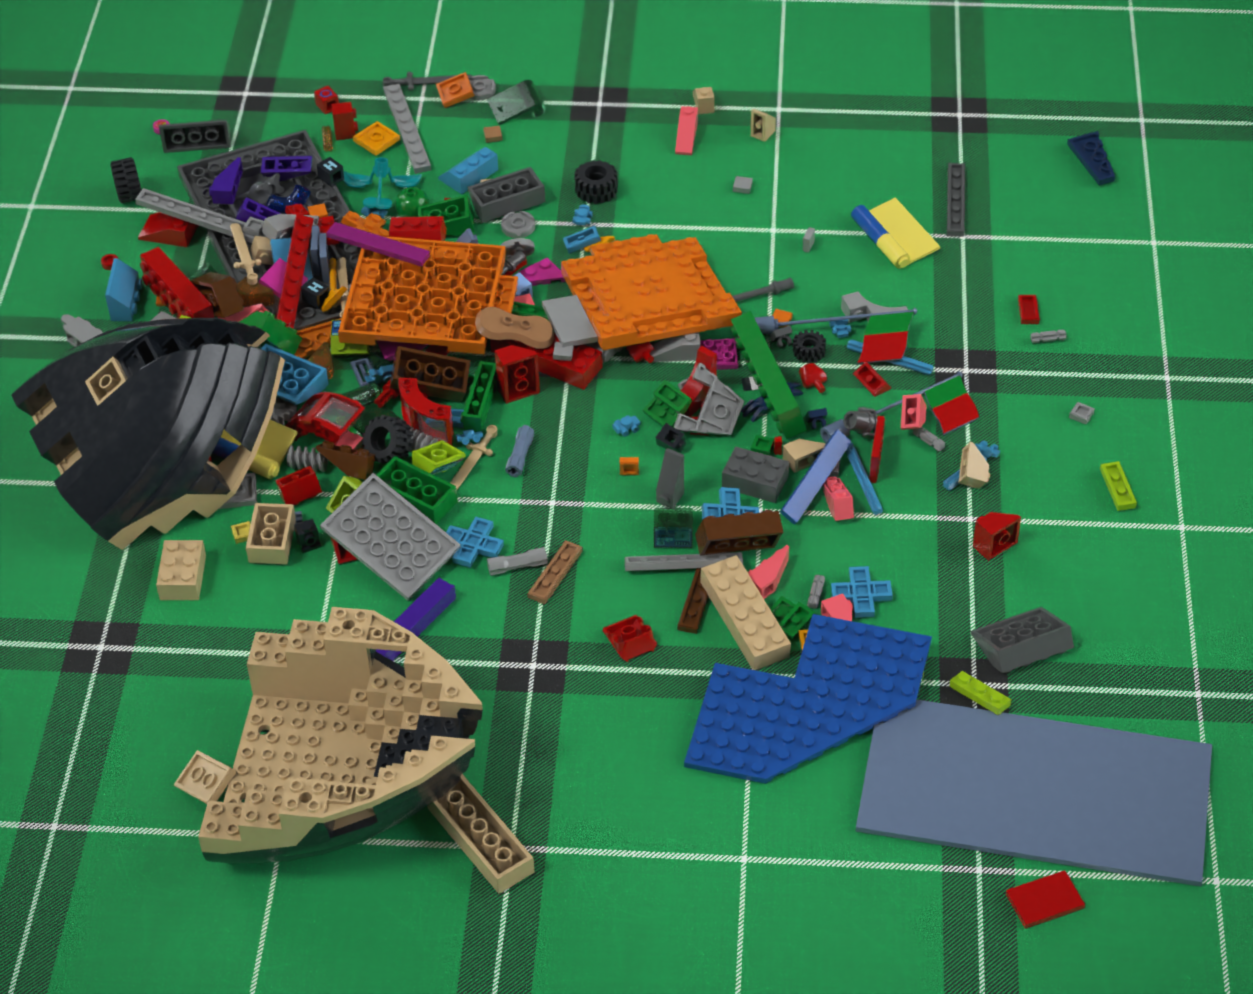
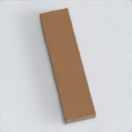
[527,540,583,604]

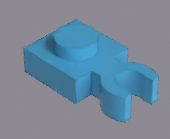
[364,365,393,384]

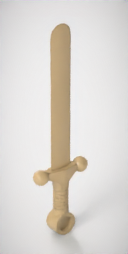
[230,223,262,285]
[332,257,349,319]
[450,425,498,490]

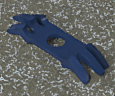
[741,382,803,422]

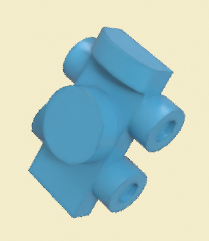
[572,204,593,225]
[361,206,387,218]
[829,319,851,338]
[612,415,641,437]
[455,430,483,445]
[975,441,1000,458]

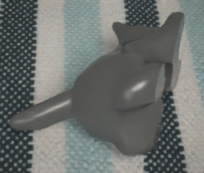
[235,173,284,206]

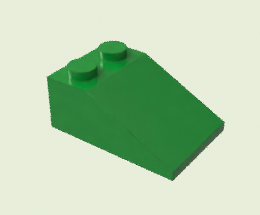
[418,195,475,236]

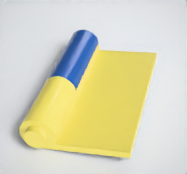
[851,197,940,268]
[212,420,298,479]

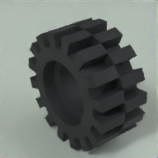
[793,330,826,363]

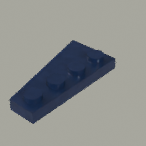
[1067,131,1115,185]

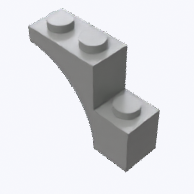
[841,291,908,323]

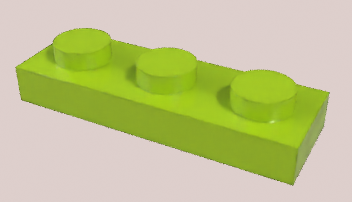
[1100,461,1137,511]
[949,671,1012,715]

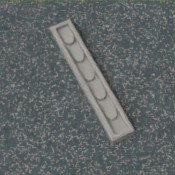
[625,552,743,571]

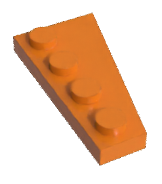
[295,318,342,359]

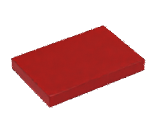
[869,416,885,483]
[1006,870,1085,929]

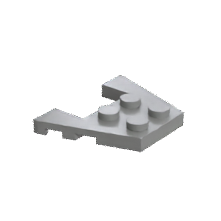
[673,363,744,436]

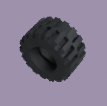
[110,157,142,204]
[575,160,618,204]
[362,415,414,464]

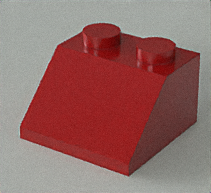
[973,512,1021,561]

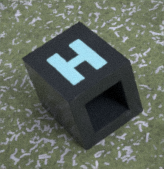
[317,157,344,187]
[301,278,329,309]

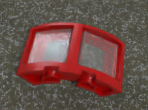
[398,378,454,446]
[285,392,365,445]

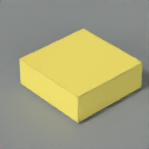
[231,521,251,544]

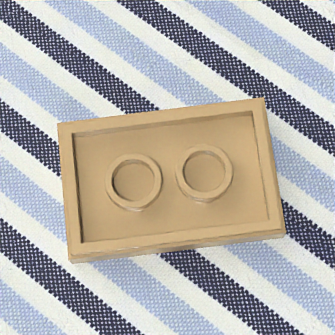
[174,750,236,804]

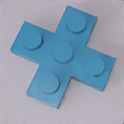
[701,487,759,520]
[446,516,504,568]
[831,566,893,618]

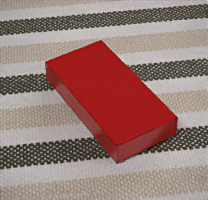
[1018,295,1040,324]

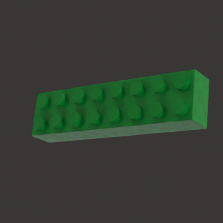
[730,311,807,440]

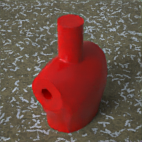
[626,342,654,363]
[799,363,827,393]

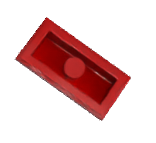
[853,361,891,397]

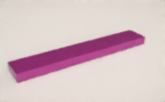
[326,222,430,267]

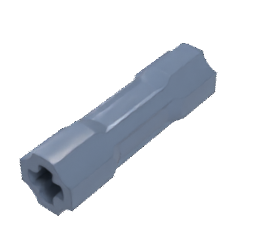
[505,425,534,477]

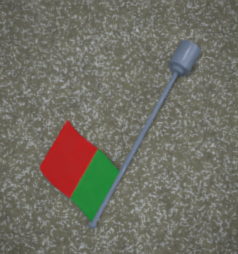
[755,308,917,364]
[820,371,979,443]

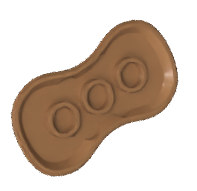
[475,307,554,349]

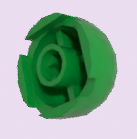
[395,187,429,217]

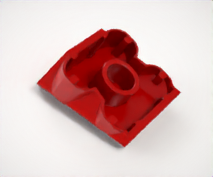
[602,615,657,662]

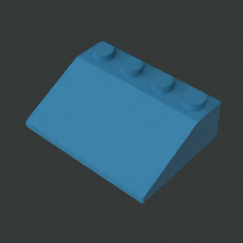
[261,344,328,405]

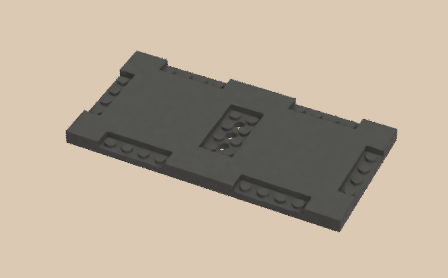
[177,130,361,347]

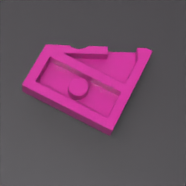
[518,258,566,286]

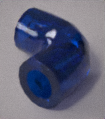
[266,185,311,214]

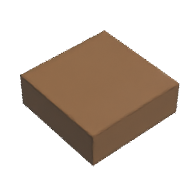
[483,126,502,143]

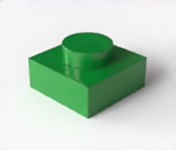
[751,435,774,455]

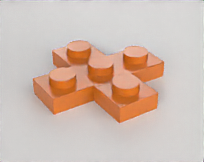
[341,211,389,237]

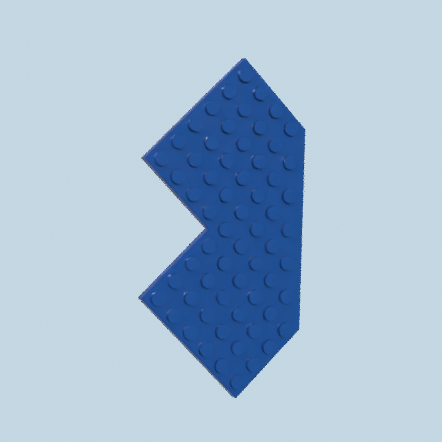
[684,614,932,784]

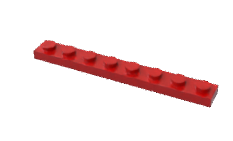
[276,213,314,329]

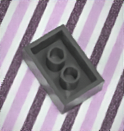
[722,446,789,503]

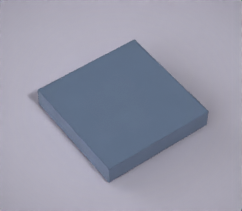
[311,226,321,276]
[319,233,330,283]

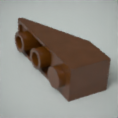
[315,441,375,480]

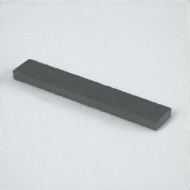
[947,163,965,237]

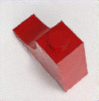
[681,346,717,417]

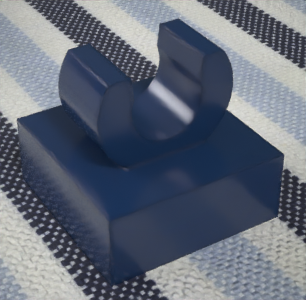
[805,408,828,430]

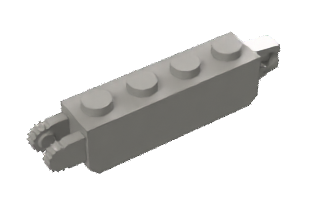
[61,314,103,347]

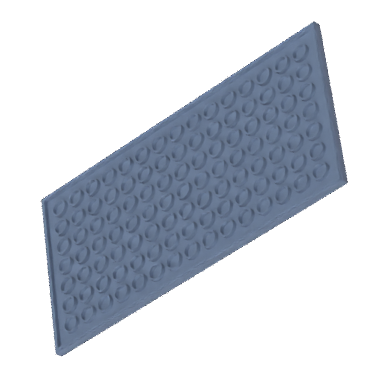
[856,700,1212,886]

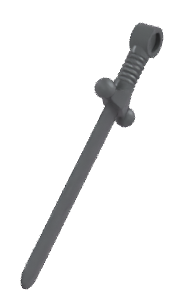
[382,71,473,91]

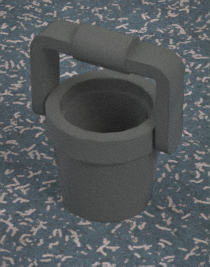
[843,407,877,439]

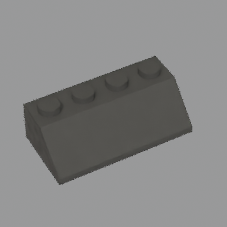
[159,120,231,153]
[468,167,545,223]

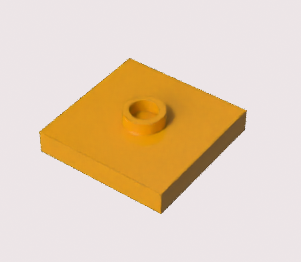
[353,121,400,156]

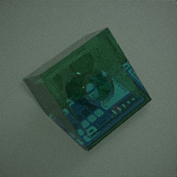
[654,508,693,548]

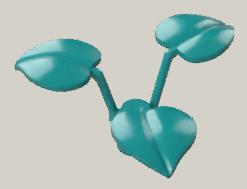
[344,157,422,209]

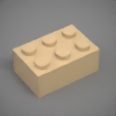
[246,503,296,564]
[156,540,206,600]

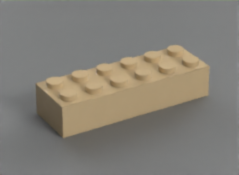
[700,555,791,670]
[427,774,535,894]

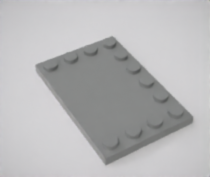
[320,473,461,601]

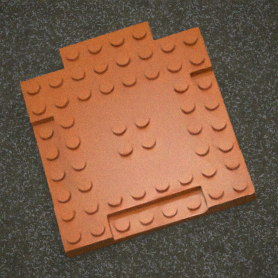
[561,234,742,350]
[338,236,518,354]

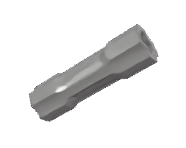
[487,547,548,575]

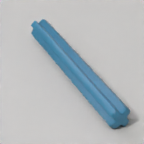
[847,339,933,375]
[845,443,883,515]

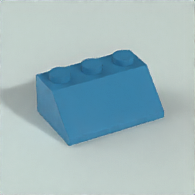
[438,147,498,194]
[105,258,143,321]

